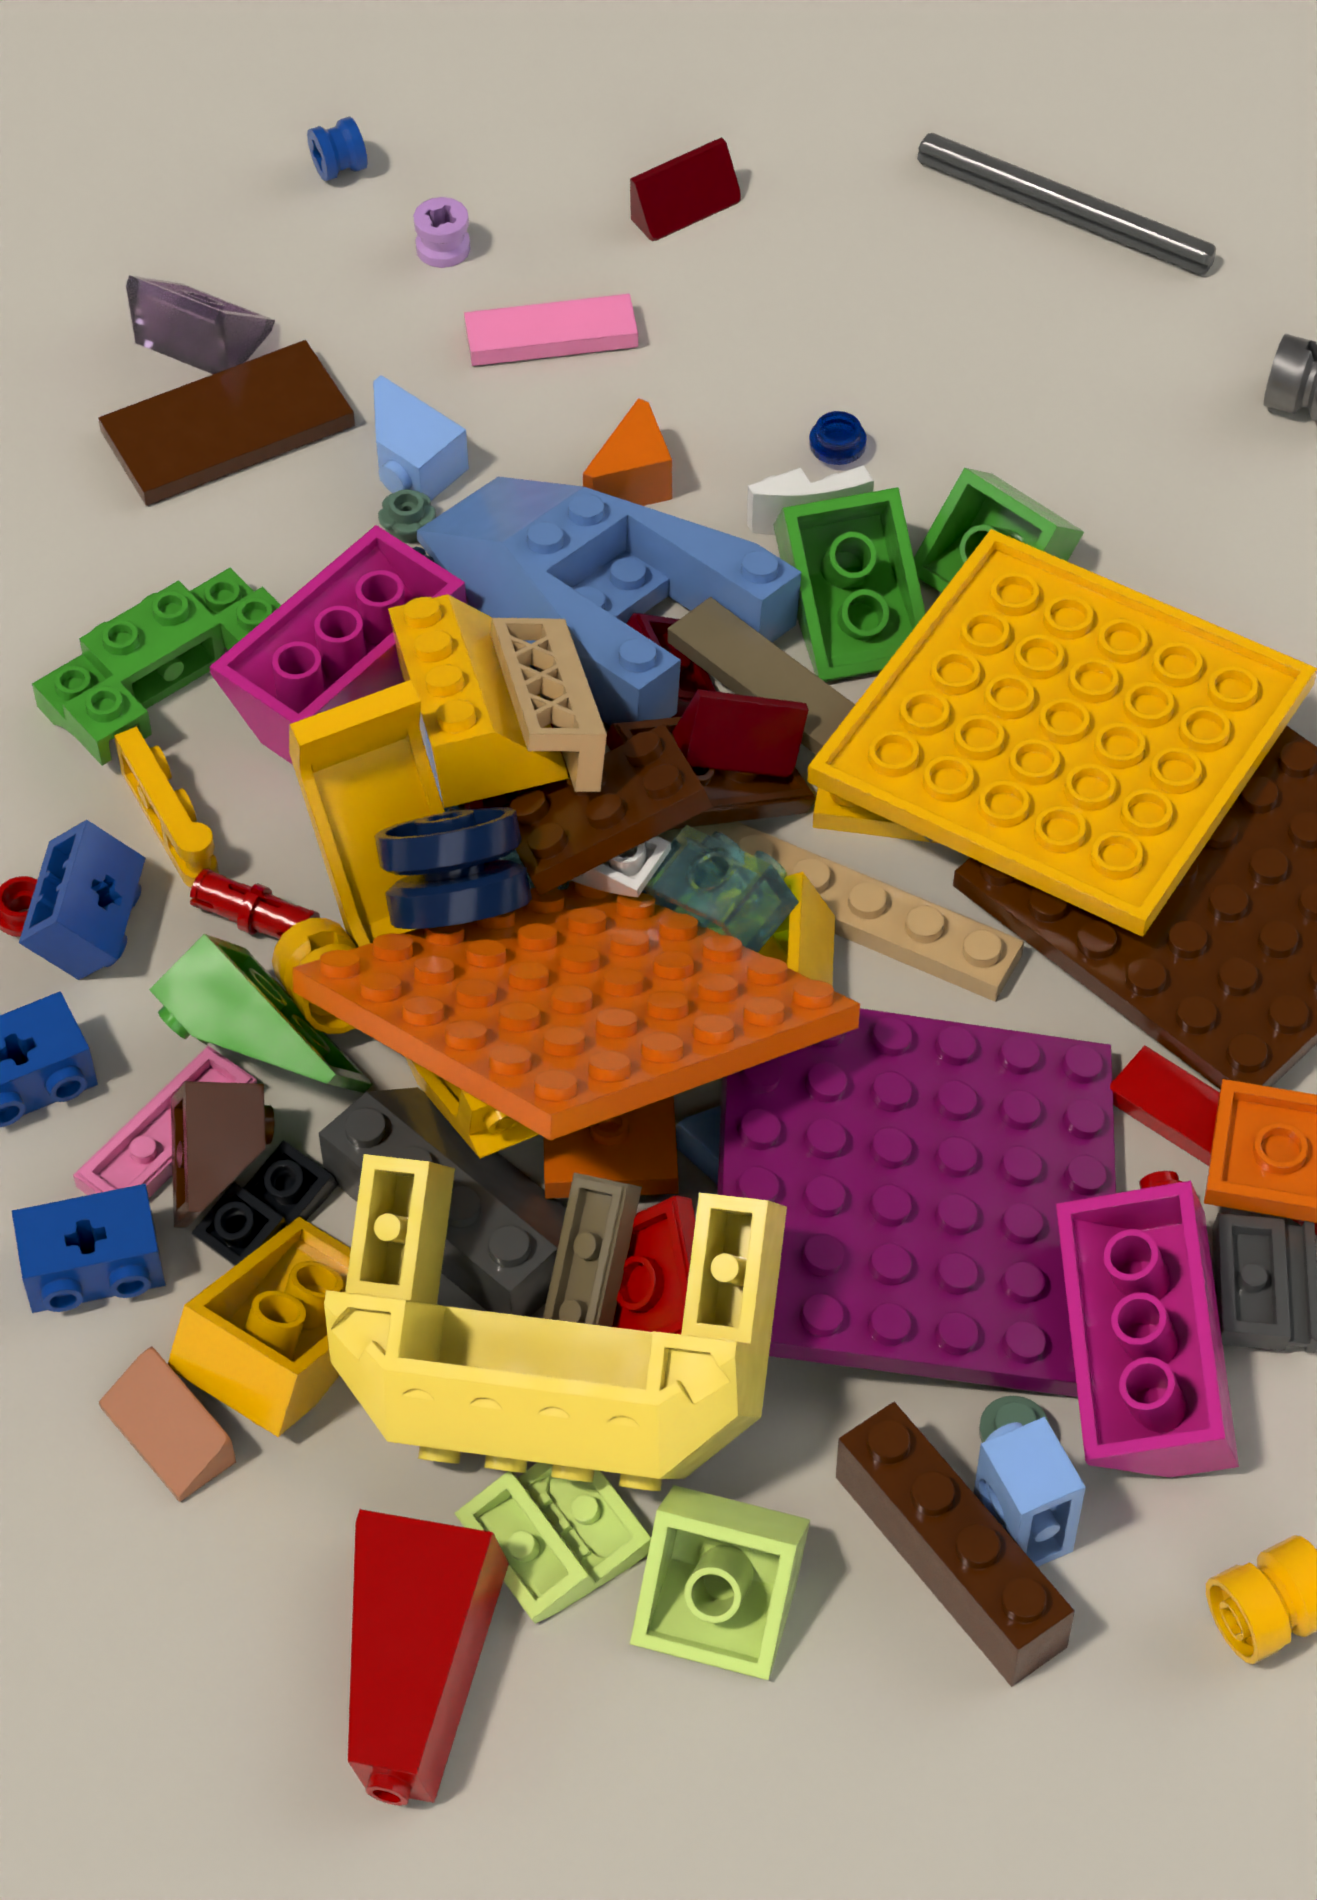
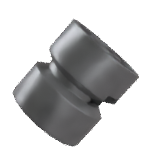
[1264,333,1317,420]

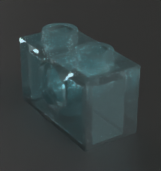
[644,825,799,953]

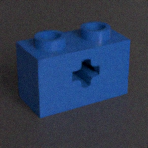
[19,820,146,980]
[0,991,98,1127]
[12,1184,166,1313]

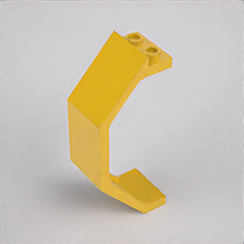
[289,680,540,1158]

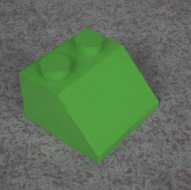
[914,467,1084,593]

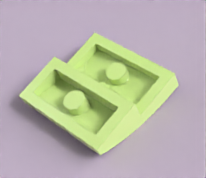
[454,1462,651,1624]

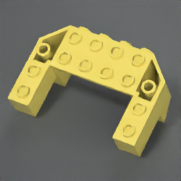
[324,1154,787,1491]

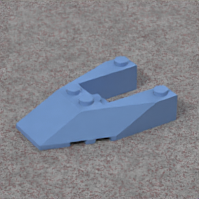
[417,477,802,726]

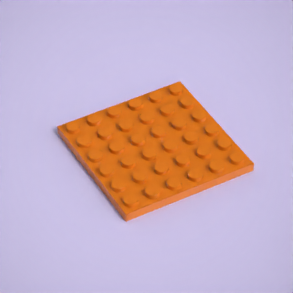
[293,881,860,1141]

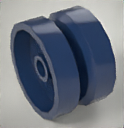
[375,807,532,929]

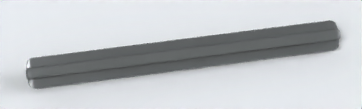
[917,133,1216,275]

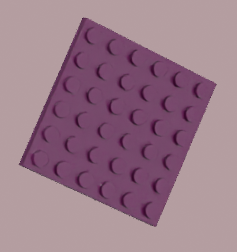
[717,1008,1116,1397]

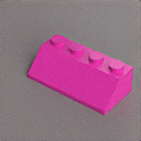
[210,525,467,765]
[1056,1180,1239,1478]

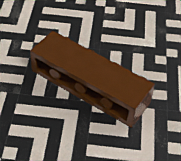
[836,1401,1075,1687]

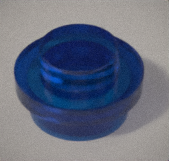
[809,411,867,465]

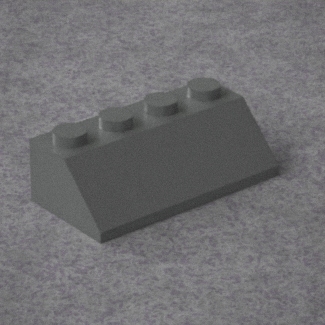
[319,1087,566,1317]

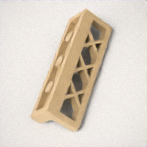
[490,618,607,792]

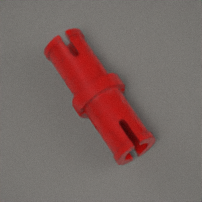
[190,868,320,939]

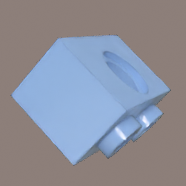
[974,1417,1086,1567]

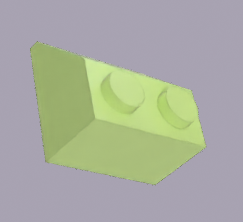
[630,1485,810,1680]

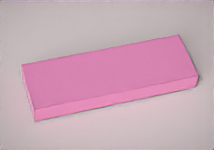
[464,294,638,366]
[73,1045,257,1198]

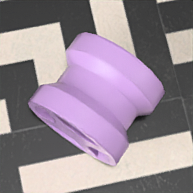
[413,197,470,268]

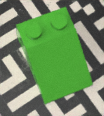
[773,487,926,682]
[149,934,373,1093]

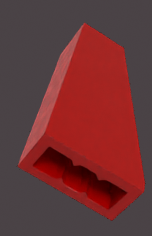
[348,1509,509,1806]

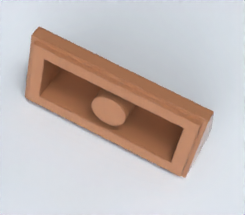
[99,1346,236,1502]

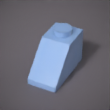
[373,375,469,501]

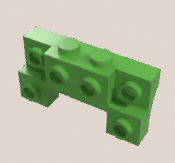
[32,567,281,766]

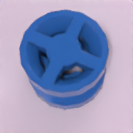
[307,116,368,181]

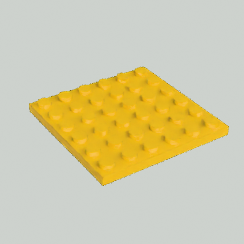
[807,529,1317,937]

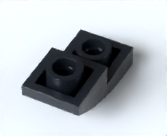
[191,1140,339,1266]

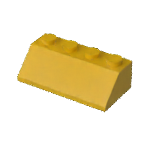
[388,594,569,808]

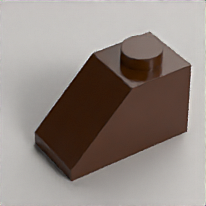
[171,1081,275,1228]

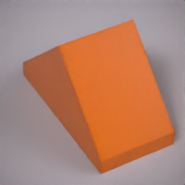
[583,398,672,506]

